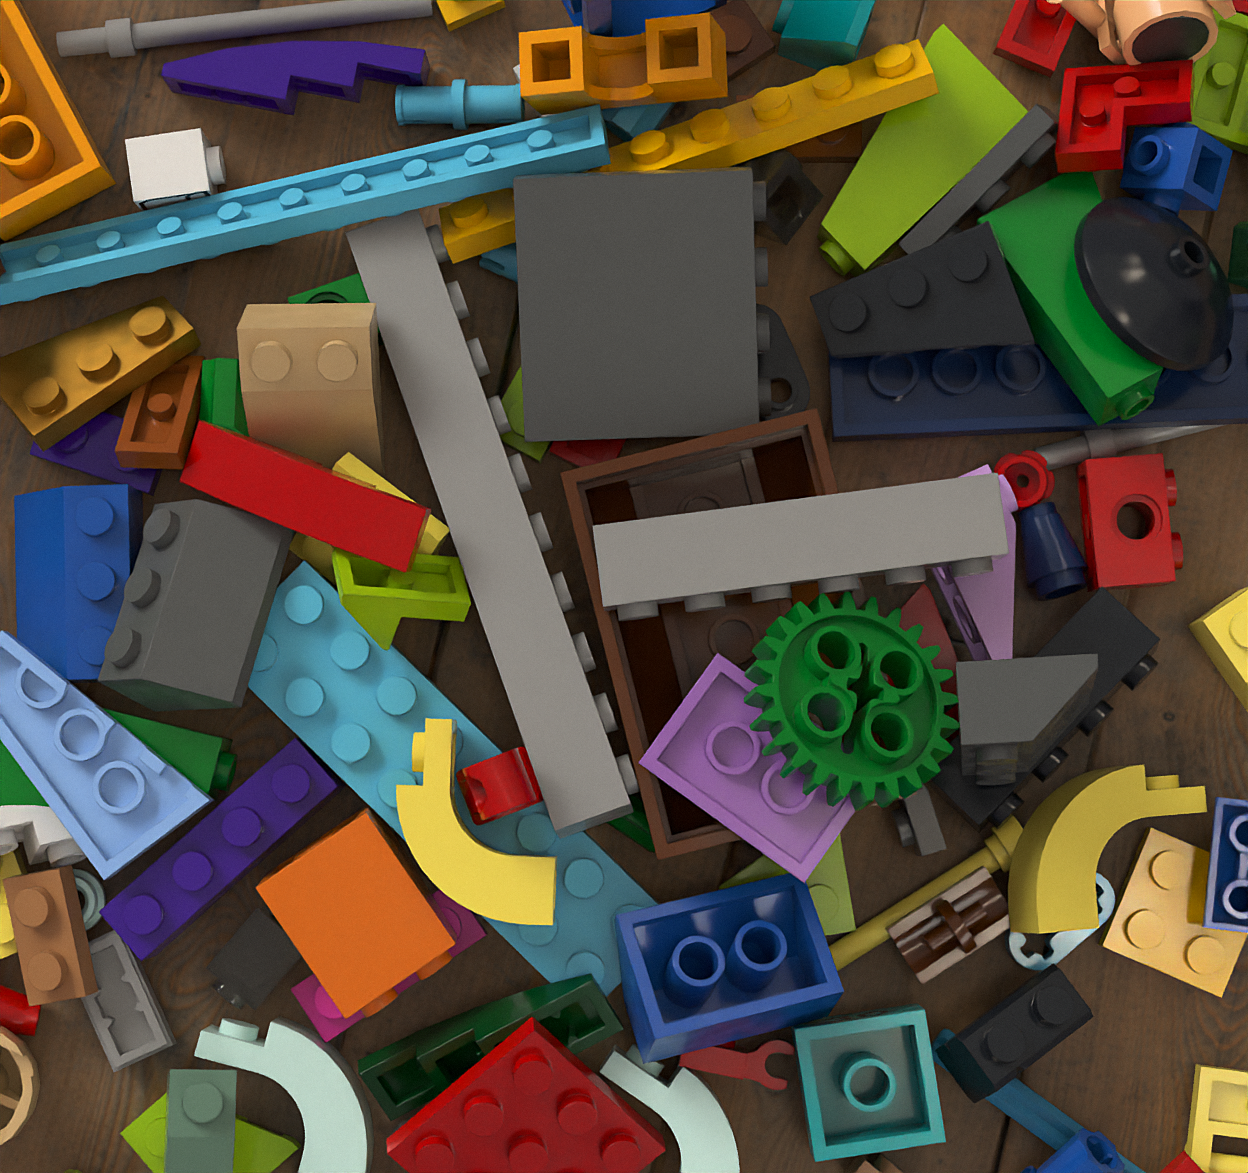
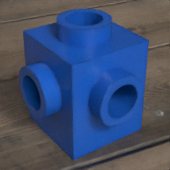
[1120,122,1233,216]

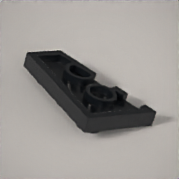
[809,221,1038,359]

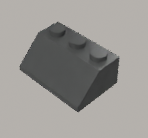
[98,499,294,712]
[956,654,1098,785]

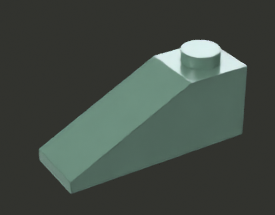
[163,1069,237,1173]

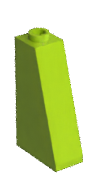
[817,24,1029,277]

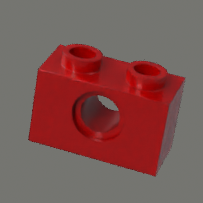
[1075,453,1183,592]

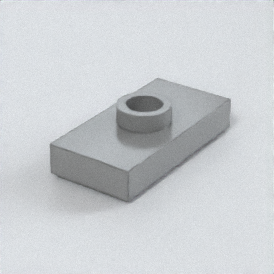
[81,930,177,1072]

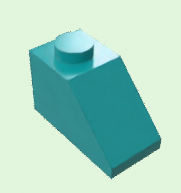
[772,0,877,71]

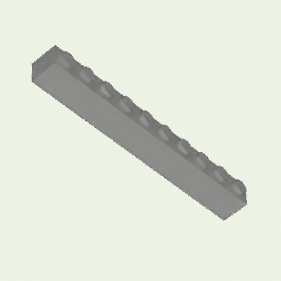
[345,209,640,839]

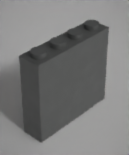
[513,167,771,442]

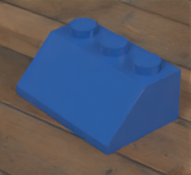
[14,484,144,683]
[614,873,844,1064]

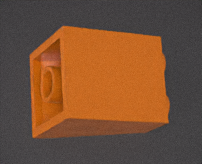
[256,804,457,1019]

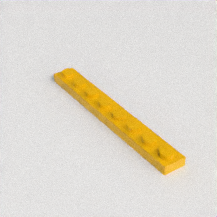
[438,39,939,264]

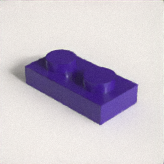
[29,412,163,496]

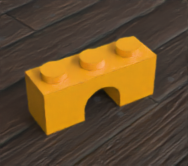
[519,12,728,115]

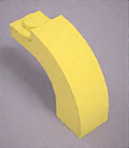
[396,718,557,925]
[1008,765,1207,934]

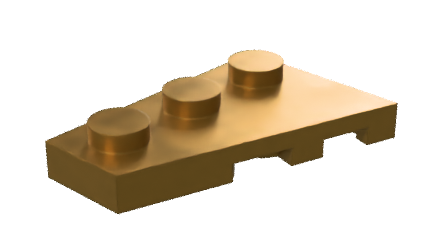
[0,295,202,452]

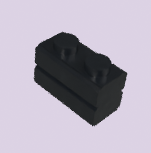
[935,963,1094,1104]

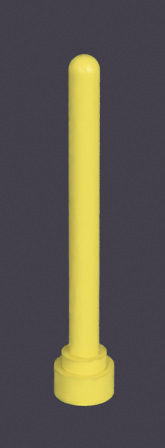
[829,816,1023,971]

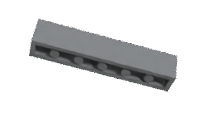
[593,473,1009,621]

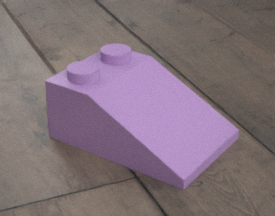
[930,464,1018,661]

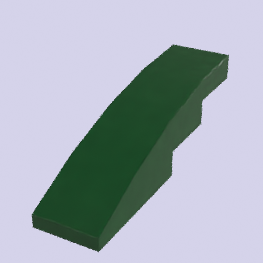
[358,973,624,1121]

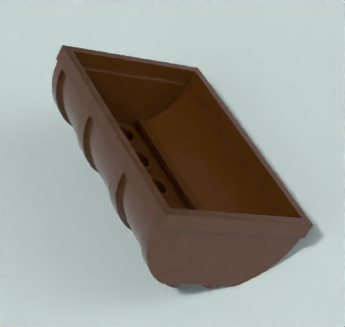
[560,408,917,860]

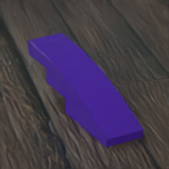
[161,41,430,116]

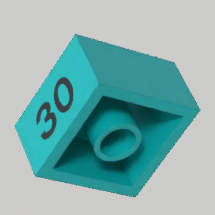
[791,1003,946,1162]

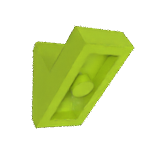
[331,547,471,651]

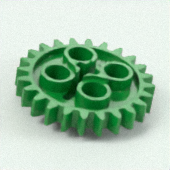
[744,592,959,811]

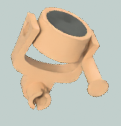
[1046,0,1237,66]

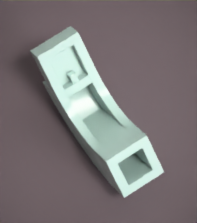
[194,1016,374,1173]
[600,1044,740,1173]

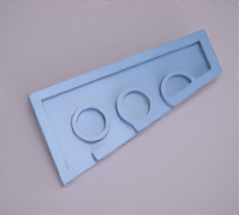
[0,630,214,880]

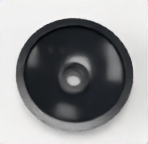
[1074,197,1234,371]

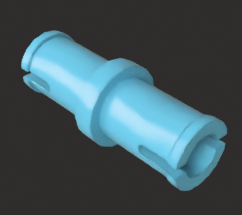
[395,79,525,130]

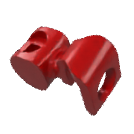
[456,746,544,826]

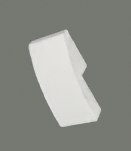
[0,805,86,867]

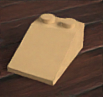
[237,303,386,480]

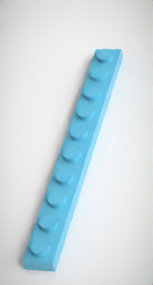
[0,104,611,306]

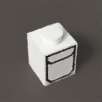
[125,128,226,211]

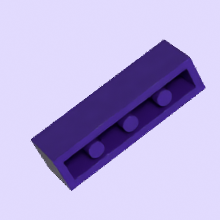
[99,737,346,961]

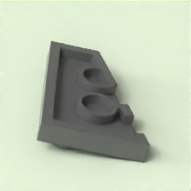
[899,104,1059,254]

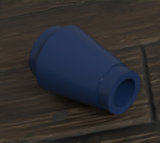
[1018,502,1089,601]

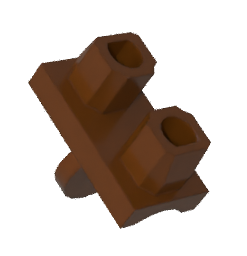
[885,866,1010,985]

